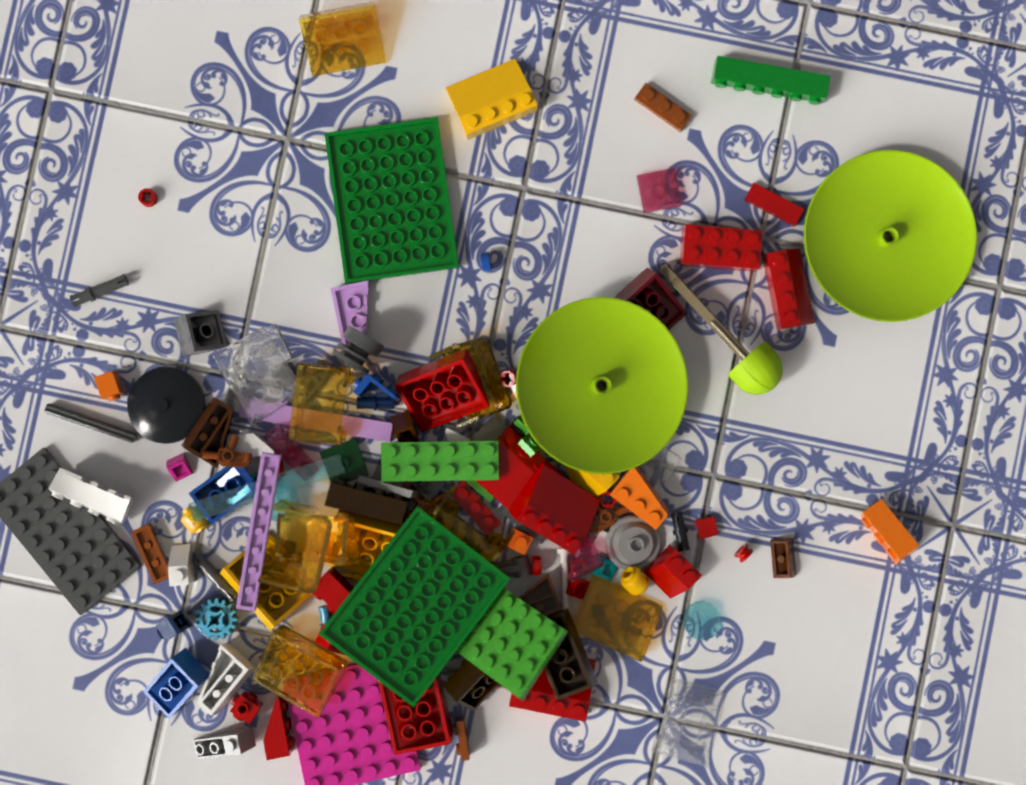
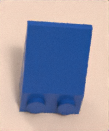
[189,467,256,525]
[143,648,210,719]

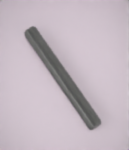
[44,403,137,443]

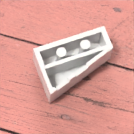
[197,642,256,716]

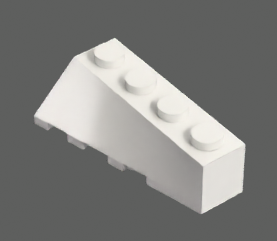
[48,468,134,525]

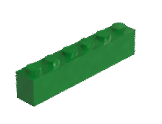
[711,56,831,105]

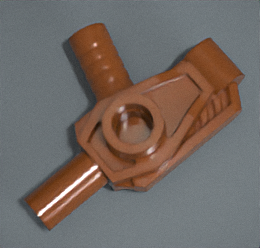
[202,434,252,468]
[404,491,447,520]
[588,505,629,535]

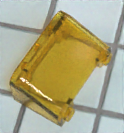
[289,362,354,445]
[275,510,360,566]

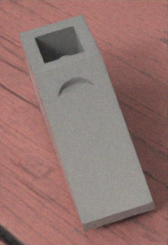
[193,727,256,759]

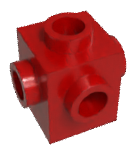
[230,691,264,724]

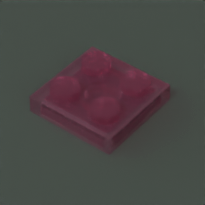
[636,169,682,214]

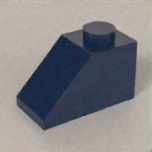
[156,610,191,642]

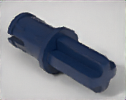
[356,396,395,411]

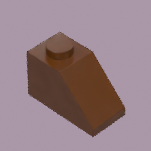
[391,411,420,442]

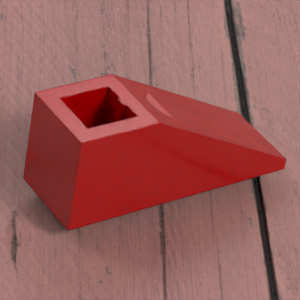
[263,694,295,760]

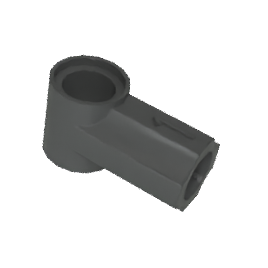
[492,555,532,578]

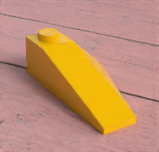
[563,464,620,497]

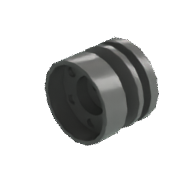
[332,325,384,374]

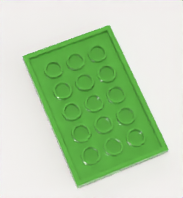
[456,588,568,700]

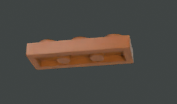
[634,83,692,132]
[131,523,169,585]

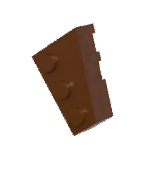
[181,397,233,468]
[518,573,563,616]

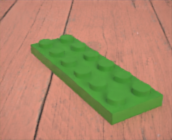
[381,441,499,482]

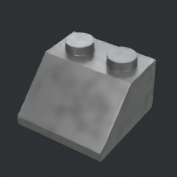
[174,310,228,357]

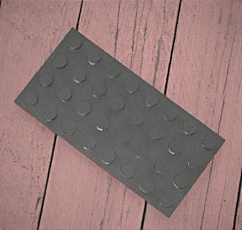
[0,448,142,615]

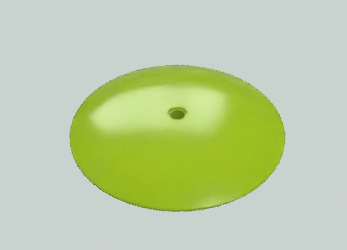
[804,150,977,322]
[516,297,688,474]

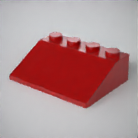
[395,348,490,432]
[475,427,565,510]
[508,463,601,555]
[509,658,596,722]
[378,673,454,755]

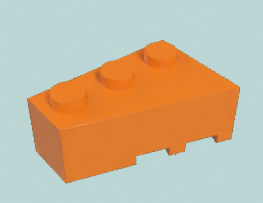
[610,466,669,530]
[861,499,919,565]

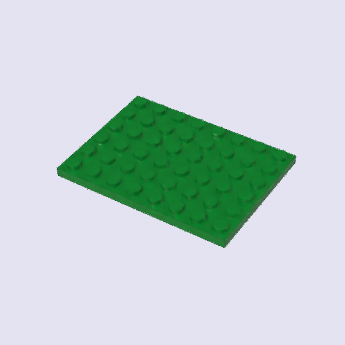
[324,117,459,284]
[319,506,511,707]

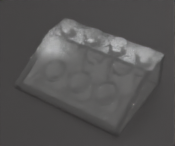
[213,327,304,425]

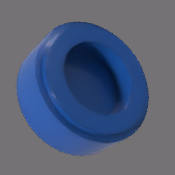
[481,252,492,272]

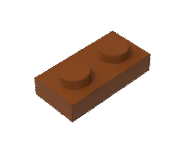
[453,717,470,761]

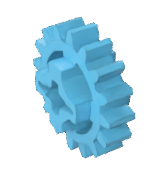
[195,597,239,641]

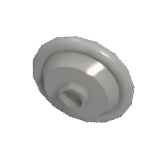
[606,515,661,570]

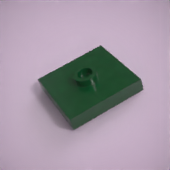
[319,439,369,482]

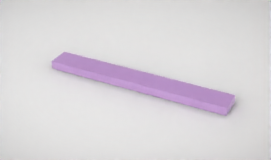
[239,398,393,442]
[236,452,282,611]

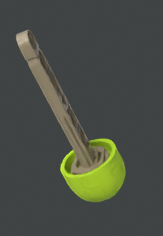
[659,263,783,395]

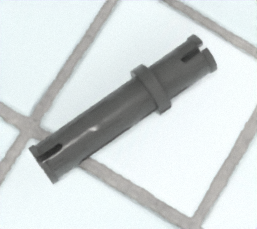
[70,274,129,307]
[192,553,238,603]

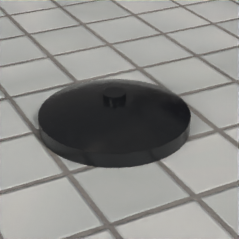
[127,367,206,444]

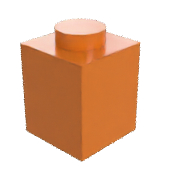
[94,371,126,402]
[505,526,533,555]

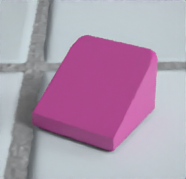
[166,453,193,482]

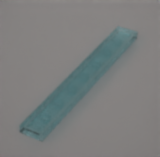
[188,454,346,522]

